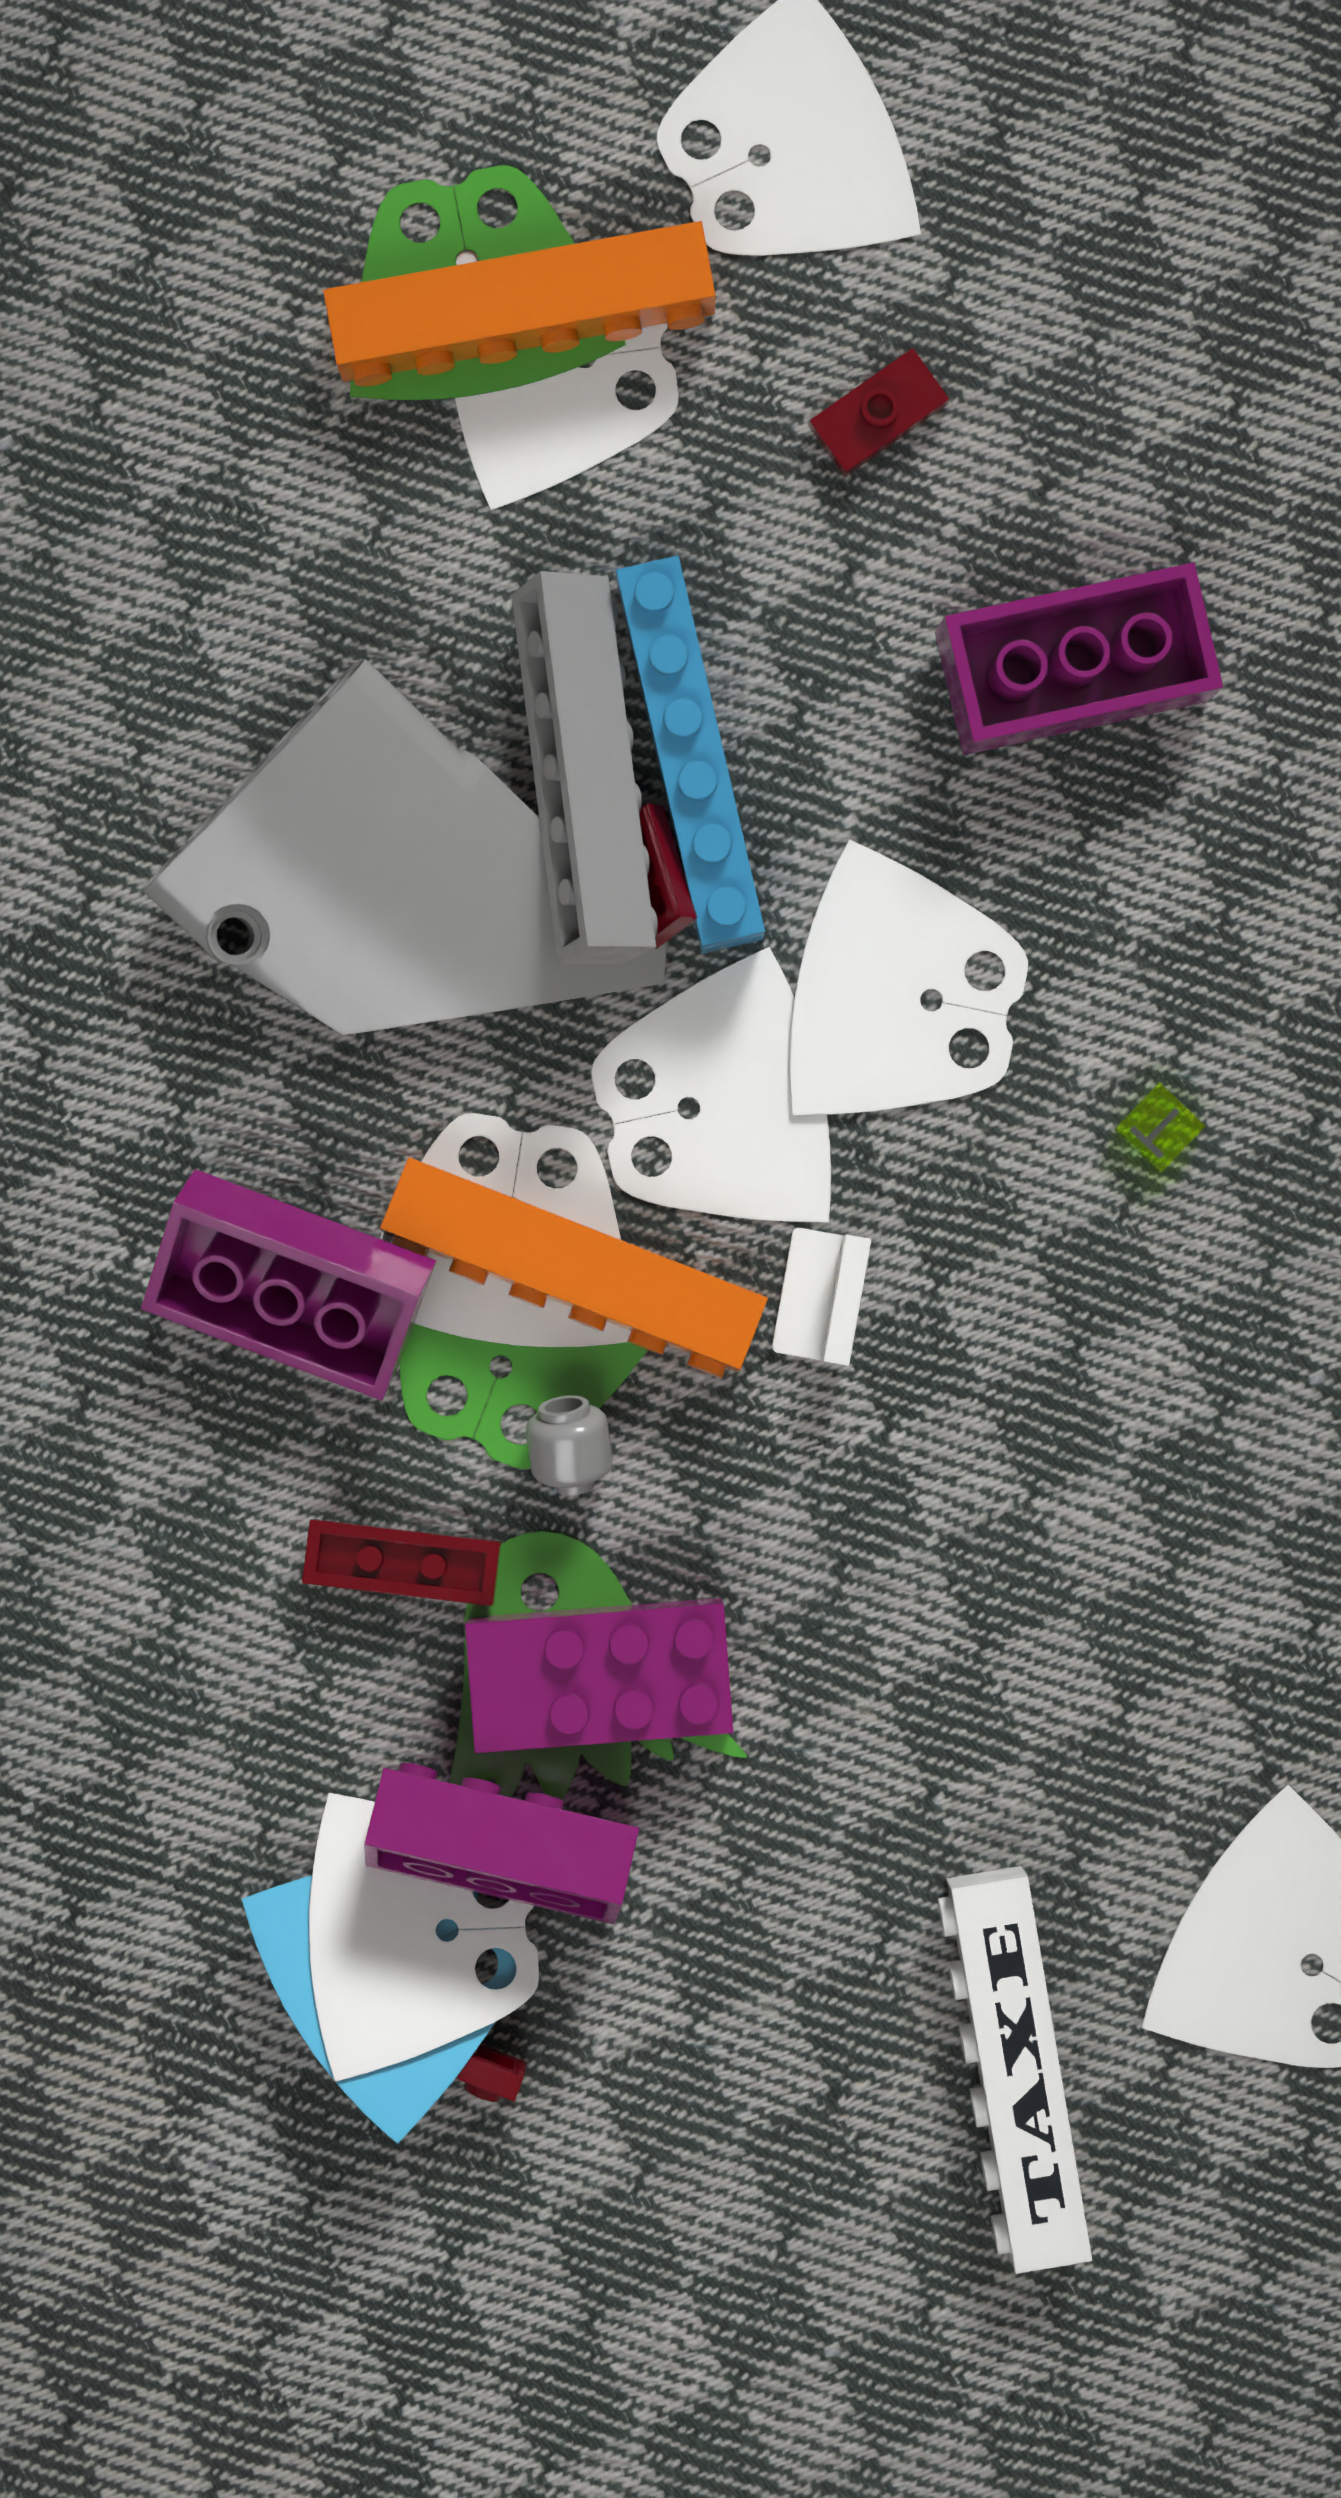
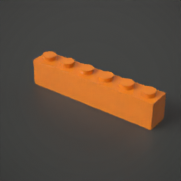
[323,221,716,386]
[380,1157,768,1378]

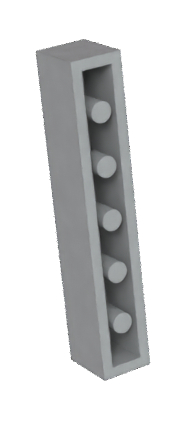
[511,571,658,965]

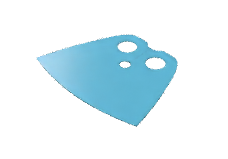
[242,1875,516,2144]

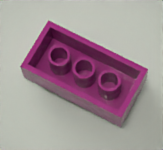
[935,562,1223,755]
[141,1169,436,1401]
[465,1598,734,1753]
[364,1763,639,1924]

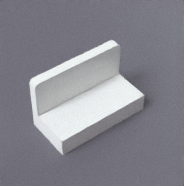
[772,1228,871,1366]

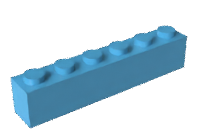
[616,555,765,954]

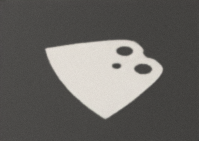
[657,0,921,256]
[455,234,679,510]
[790,839,1028,1115]
[591,947,831,1222]
[379,1113,631,1347]
[1142,1785,1341,2068]
[309,1793,539,2082]

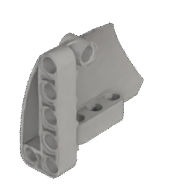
[142,659,667,1035]

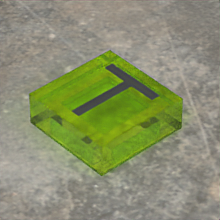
[1113,1082,1205,1173]

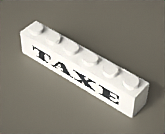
[938,1866,1092,2274]

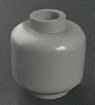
[526,1396,613,1496]

